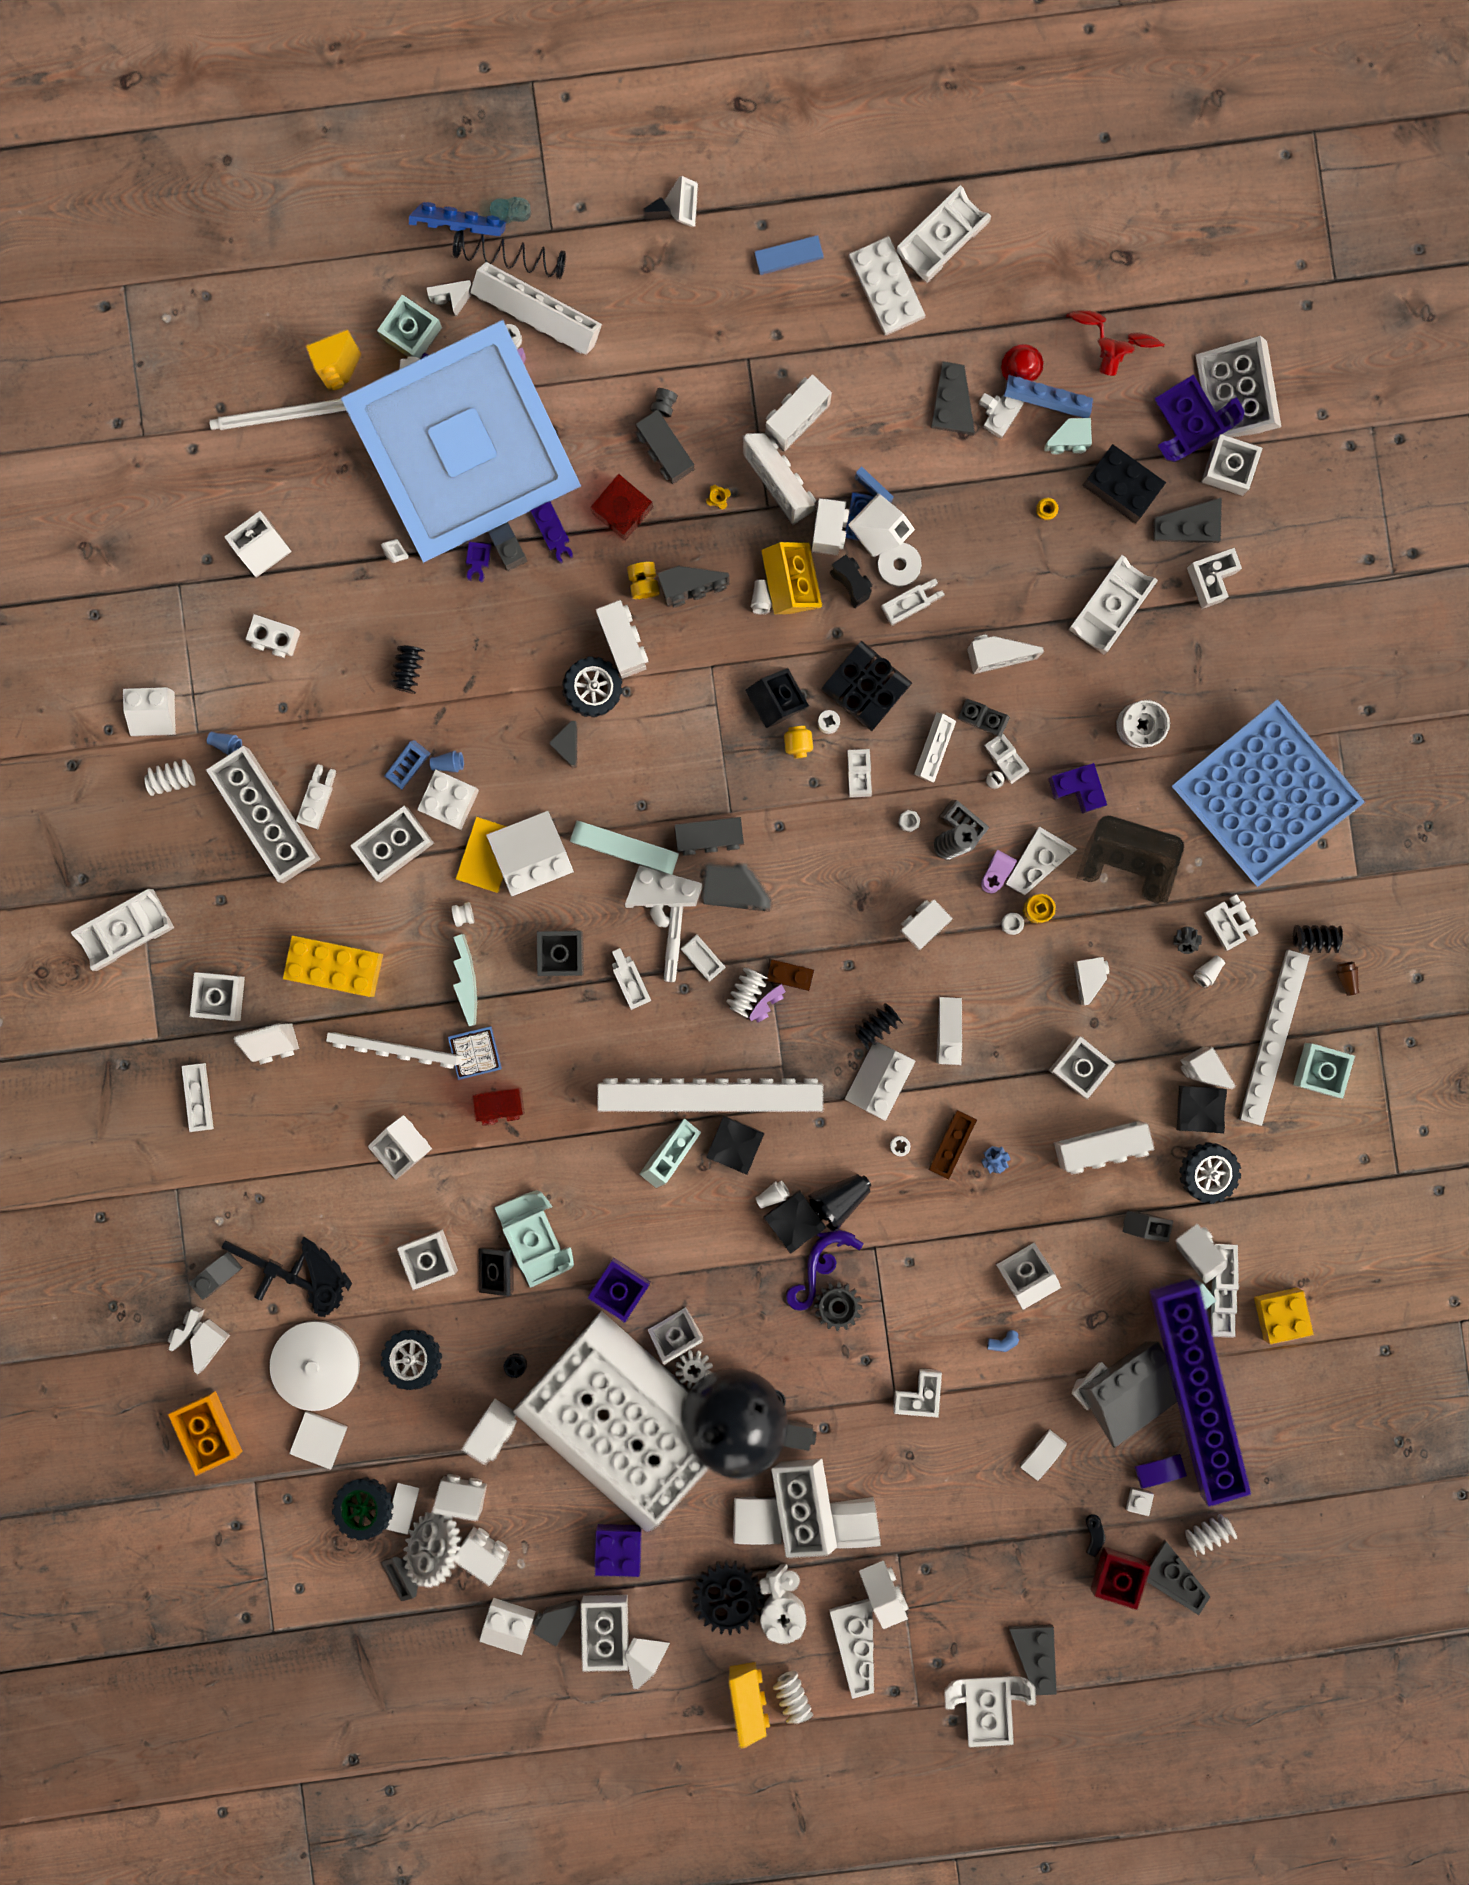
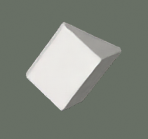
[648,1307,703,1364]

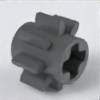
[1173,927,1202,954]

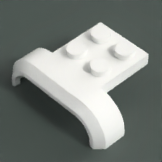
[945,1676,1036,1747]

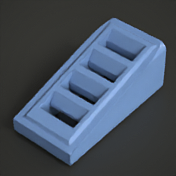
[385,740,431,790]

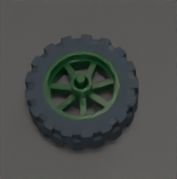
[332,1477,394,1541]

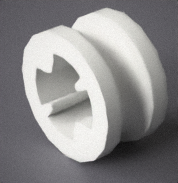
[890,1136,911,1156]

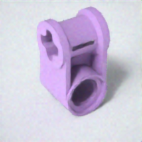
[981,849,1017,894]

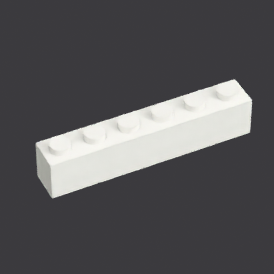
[470,262,602,355]

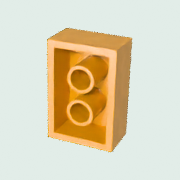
[168,1391,243,1476]

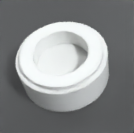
[1001,913,1024,935]

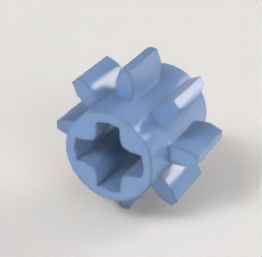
[981,1146,1011,1174]

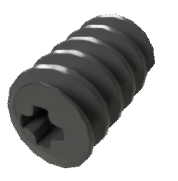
[934,824,978,860]

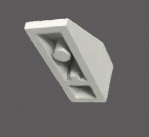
[936,997,962,1065]

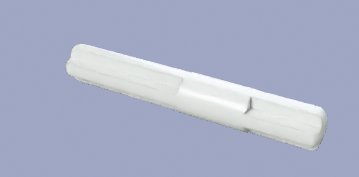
[664,907,683,982]

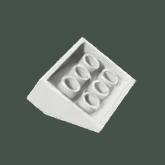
[1196,336,1281,441]
[743,433,816,525]

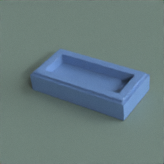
[855,466,894,503]

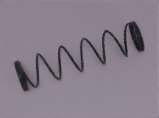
[452,230,566,279]

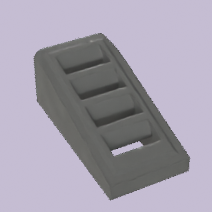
[939,800,989,843]

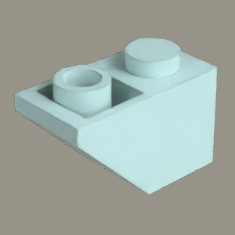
[1044,418,1092,454]

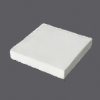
[289,1411,348,1470]

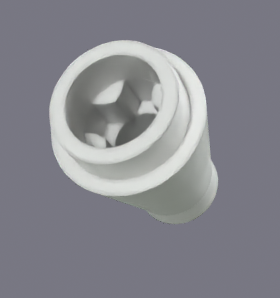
[751,580,772,614]
[1193,955,1225,988]
[756,1181,790,1209]

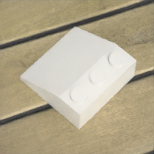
[486,811,574,897]

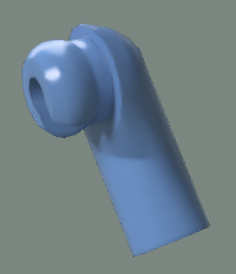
[987,1330,1019,1352]

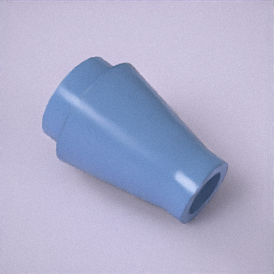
[207,732,242,755]
[430,751,464,772]

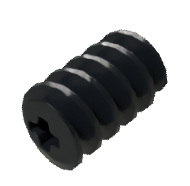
[389,645,425,694]
[1292,925,1343,953]
[855,1003,903,1050]

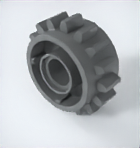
[814,1281,863,1331]

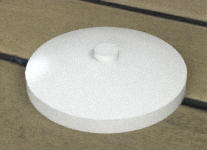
[270,1320,360,1411]

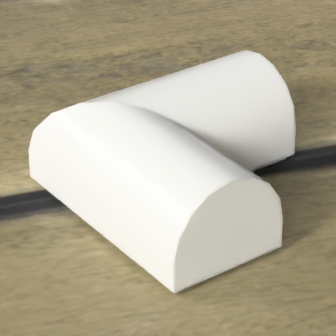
[893,1369,942,1417]

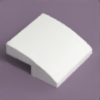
[733,1496,781,1545]

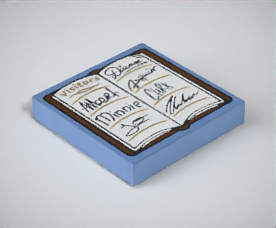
[448,1026,502,1080]

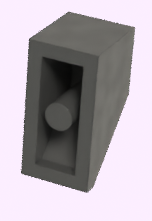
[488,522,528,571]
[1122,1210,1174,1242]
[189,1252,243,1300]
[533,1599,580,1646]

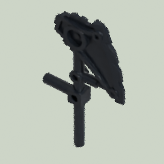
[222,1237,352,1317]

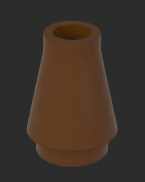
[1336,962,1360,996]

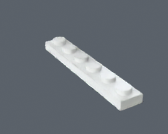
[326,1032,462,1068]

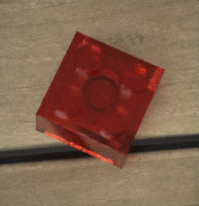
[590,474,653,541]

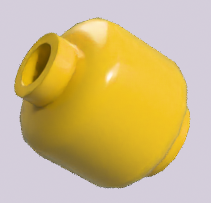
[784,726,813,759]

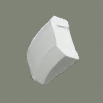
[830,1497,881,1548]

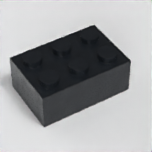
[1083,444,1166,524]

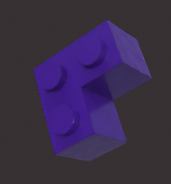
[1048,763,1107,814]

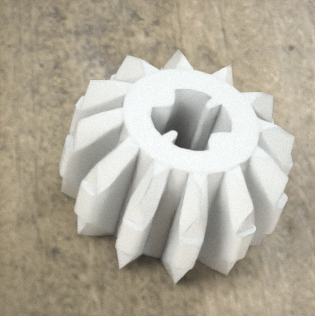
[676,1350,713,1388]

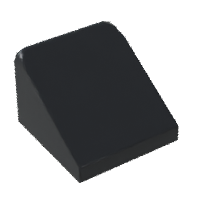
[643,197,671,220]

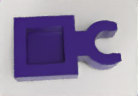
[466,542,492,583]

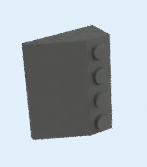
[1079,1341,1177,1448]

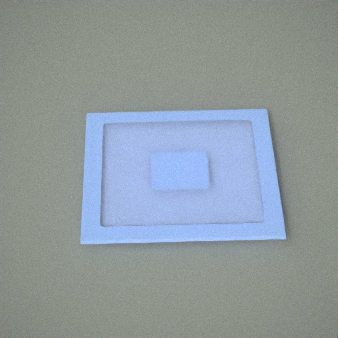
[341,320,581,562]

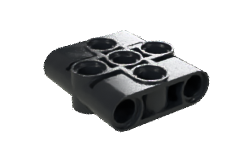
[821,641,912,731]

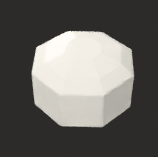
[898,810,920,832]

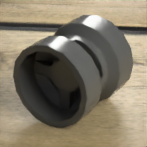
[650,388,678,418]

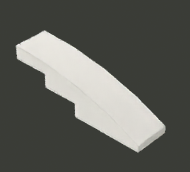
[1211,1244,1239,1338]

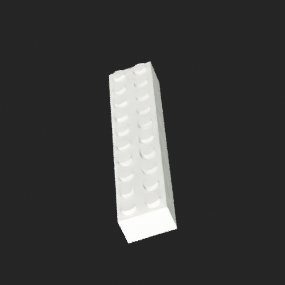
[598,1078,823,1111]

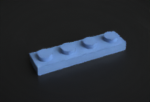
[1004,375,1093,418]

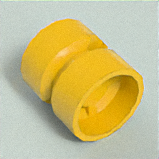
[627,562,660,599]
[1023,894,1056,924]

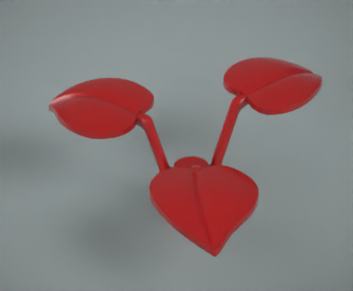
[1066,310,1165,376]

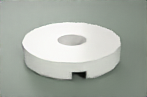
[877,543,922,587]

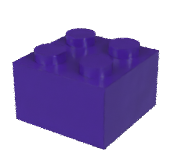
[588,1257,651,1322]
[595,1524,642,1577]

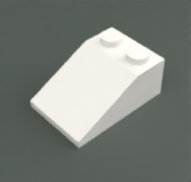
[967,635,1044,674]
[234,1024,299,1065]

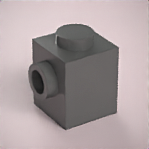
[784,1420,817,1451]

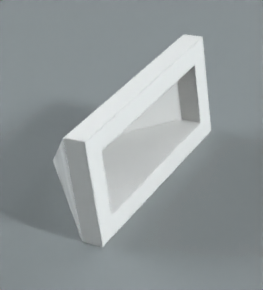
[664,176,698,227]

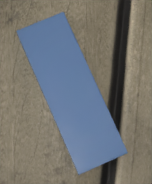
[754,235,824,275]

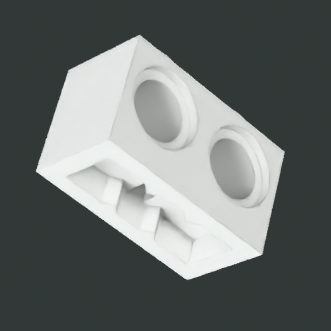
[246,614,300,658]

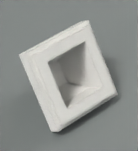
[381,539,409,563]

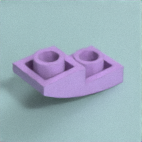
[749,984,786,1023]

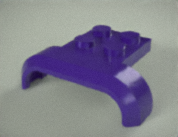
[1154,374,1245,462]

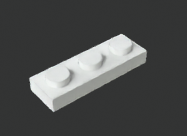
[914,712,956,783]
[182,1063,214,1132]

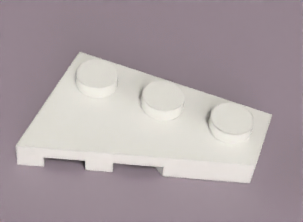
[1005,827,1077,895]
[625,865,703,908]

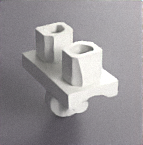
[760,1564,800,1599]

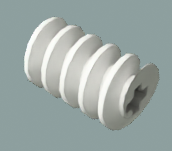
[145,759,196,796]
[726,968,768,1018]
[1185,1514,1237,1557]
[773,1671,814,1724]

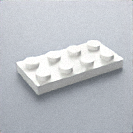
[849,236,925,336]

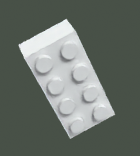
[1054,1121,1154,1174]
[772,1459,837,1558]

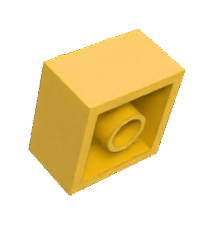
[1254,1287,1314,1344]

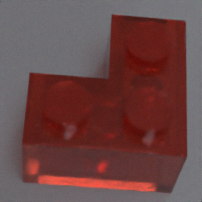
[472,1088,525,1125]

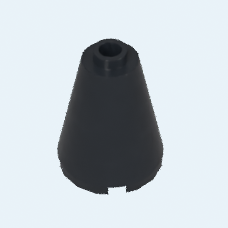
[808,1174,871,1232]

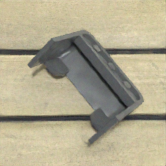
[703,863,772,912]

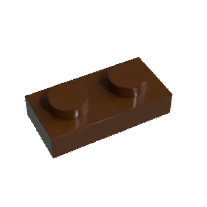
[766,959,814,991]

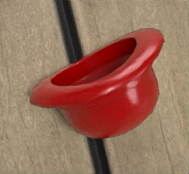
[1001,344,1044,381]

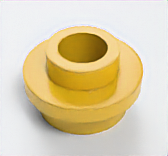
[1036,498,1059,520]

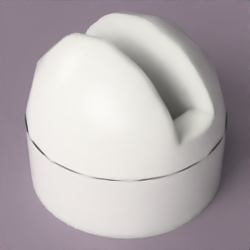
[986,771,1004,789]

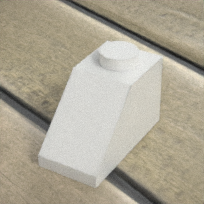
[1074,957,1109,1005]
[190,1319,230,1374]

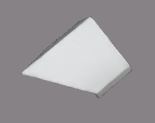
[625,1638,670,1689]

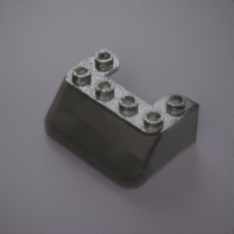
[1076,815,1184,905]

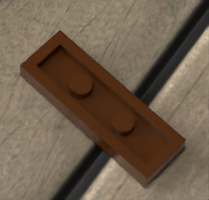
[928,1110,977,1180]

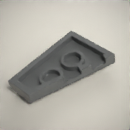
[931,361,975,435]
[1153,498,1222,543]
[1146,1539,1211,1615]
[1008,1625,1057,1695]

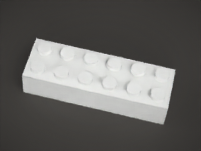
[206,746,320,883]

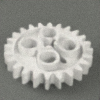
[403,1511,461,1587]

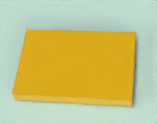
[456,817,507,893]

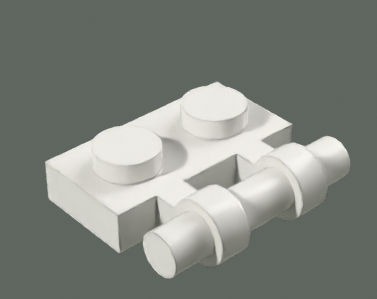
[1204,894,1259,951]

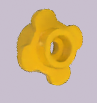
[706,485,731,510]

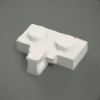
[979,393,1025,439]

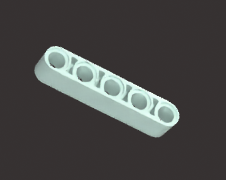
[570,821,679,875]

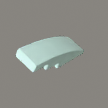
[453,934,477,1026]

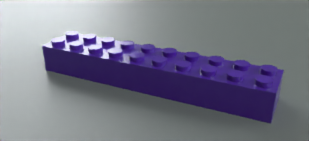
[1149,1278,1251,1507]

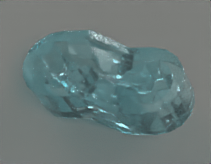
[490,197,531,223]

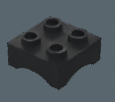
[830,554,872,608]
[1176,1086,1227,1134]
[706,1116,764,1175]
[764,1190,826,1254]

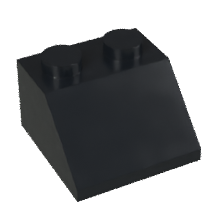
[745,668,809,728]

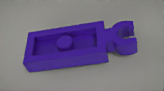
[531,501,573,563]

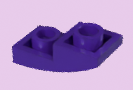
[1135,1454,1187,1489]

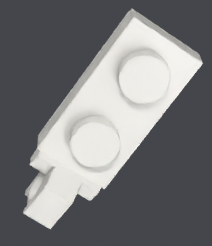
[612,948,651,1010]

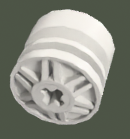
[1116,700,1170,748]

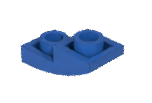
[845,492,874,540]

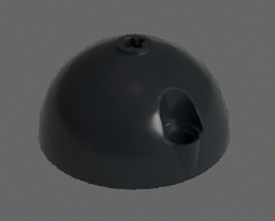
[683,1368,788,1479]

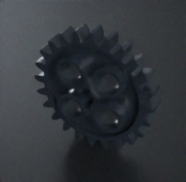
[692,1560,764,1635]

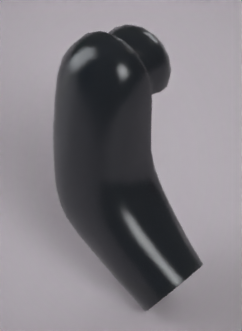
[1086,1514,1106,1558]

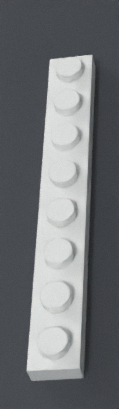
[1239,950,1310,1126]

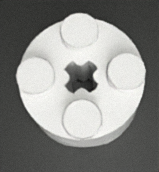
[761,1591,806,1644]

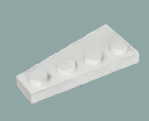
[829,1599,874,1699]

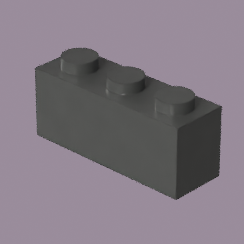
[635,410,695,484]
[675,817,744,856]

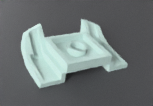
[495,1190,574,1288]

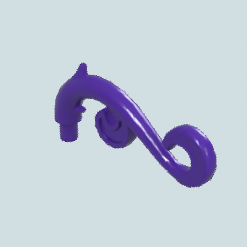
[786,1230,864,1311]

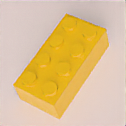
[283,936,383,997]

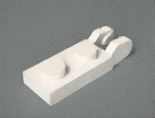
[881,579,944,626]
[296,764,336,829]

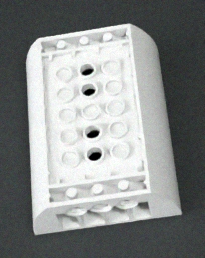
[512,1311,719,1532]

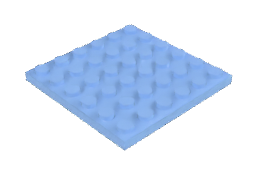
[1172,699,1365,887]

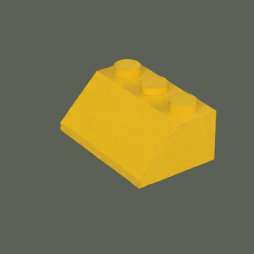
[306,330,361,390]
[761,542,822,614]
[729,1662,770,1748]

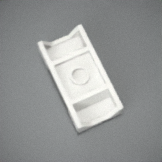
[896,185,991,283]
[1068,555,1158,655]
[71,889,174,971]

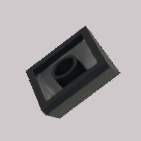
[479,1247,514,1296]

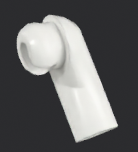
[650,905,670,928]

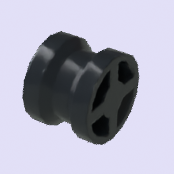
[504,1353,527,1378]

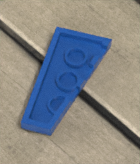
[409,202,506,236]

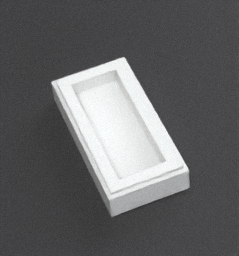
[680,934,726,982]

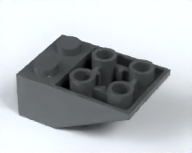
[657,566,730,608]

